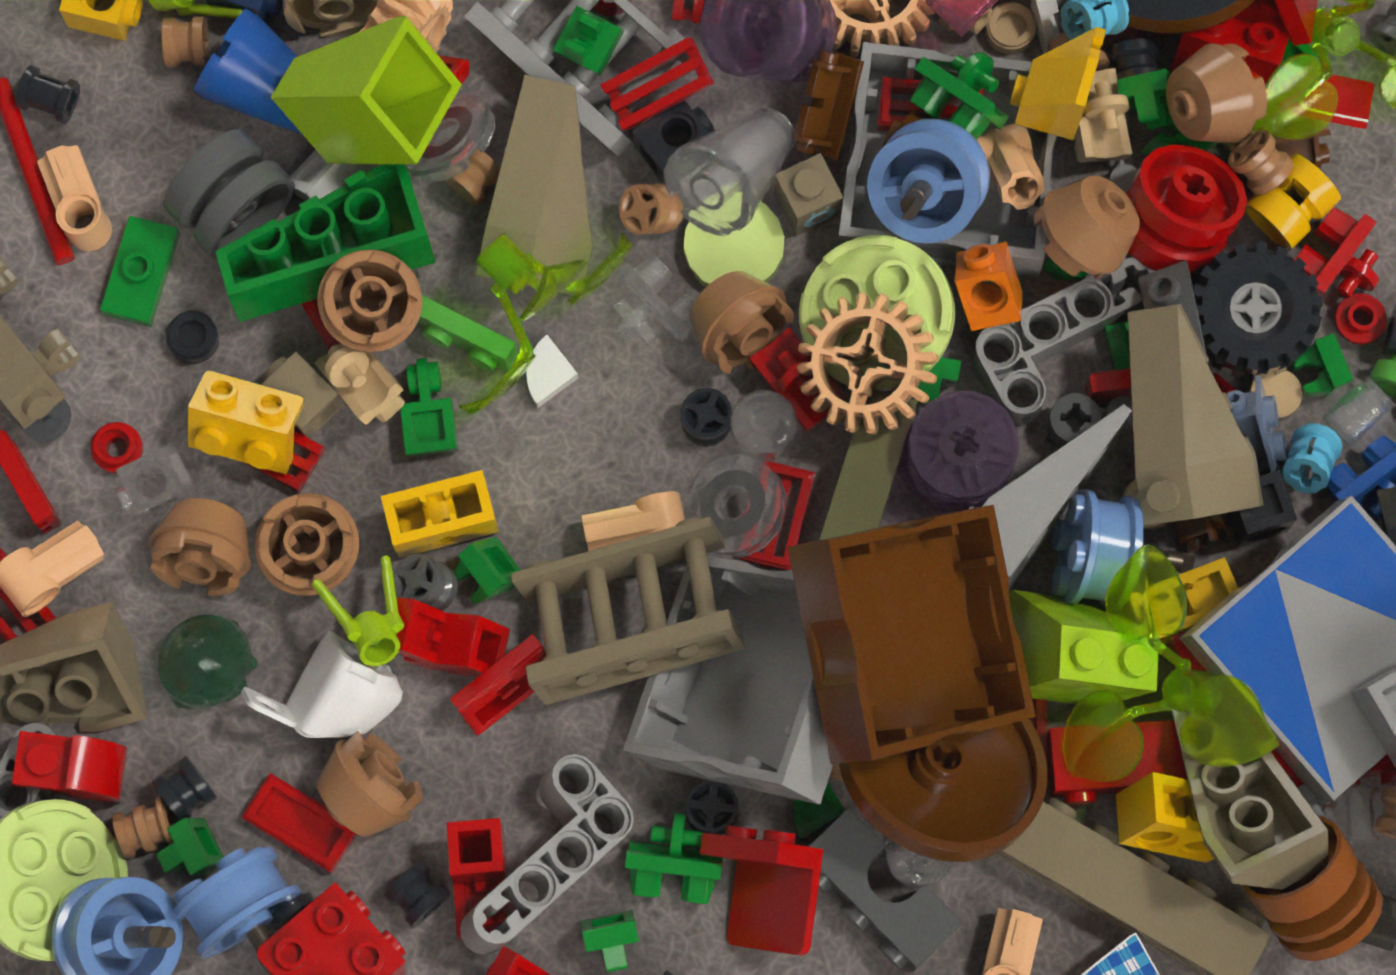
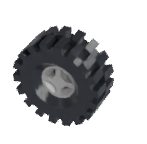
[1193,242,1323,379]

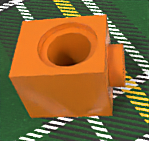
[955,242,1023,331]

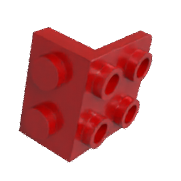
[1169,0,1290,98]
[700,825,824,956]
[257,882,406,975]

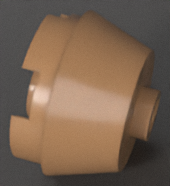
[1166,44,1267,144]
[1034,176,1140,280]
[317,250,422,352]
[690,271,794,374]
[255,493,359,596]
[148,498,251,596]
[317,731,423,837]

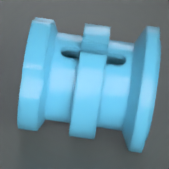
[1061,0,1129,40]
[1282,423,1343,493]

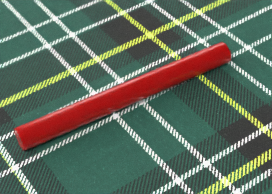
[0,78,75,266]

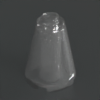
[664,108,795,236]

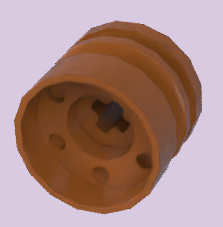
[1242,816,1383,961]

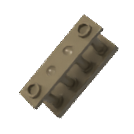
[511,516,746,705]

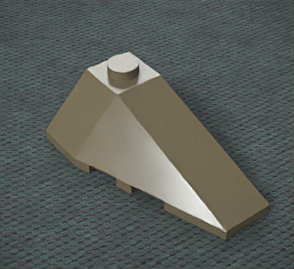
[476,75,593,296]
[1128,304,1263,525]
[0,602,147,732]
[1169,679,1329,890]

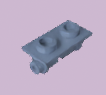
[1226,376,1288,472]

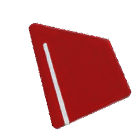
[1280,75,1375,129]

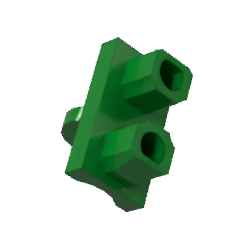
[910,52,1009,140]
[625,813,724,904]

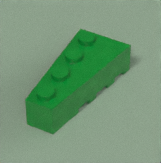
[215,164,436,322]

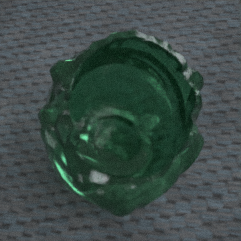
[158,614,258,710]

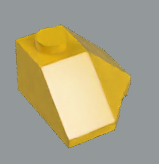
[1009,27,1106,141]

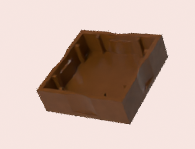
[788,505,1036,764]

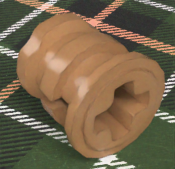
[112,796,175,859]

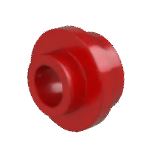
[1334,293,1387,345]
[90,422,143,474]

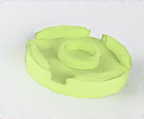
[683,194,785,287]

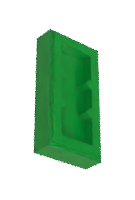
[100,216,181,327]

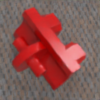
[1293,207,1379,298]
[749,327,847,432]

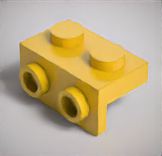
[188,371,303,474]

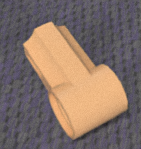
[977,124,1045,210]
[37,145,113,252]
[581,491,685,551]
[0,520,104,617]
[982,908,1043,975]

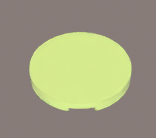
[799,235,955,391]
[0,799,128,961]

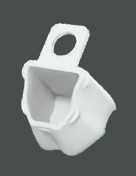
[241,631,403,738]

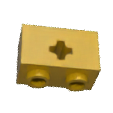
[381,470,499,558]

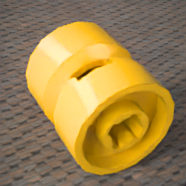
[1245,154,1341,251]

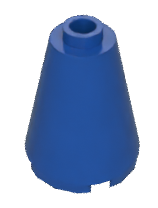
[193,9,304,136]

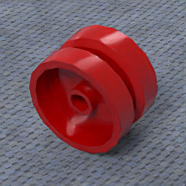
[1126,144,1247,277]

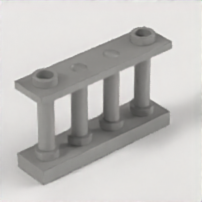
[464,0,695,156]

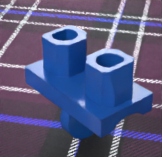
[1325,433,1396,521]

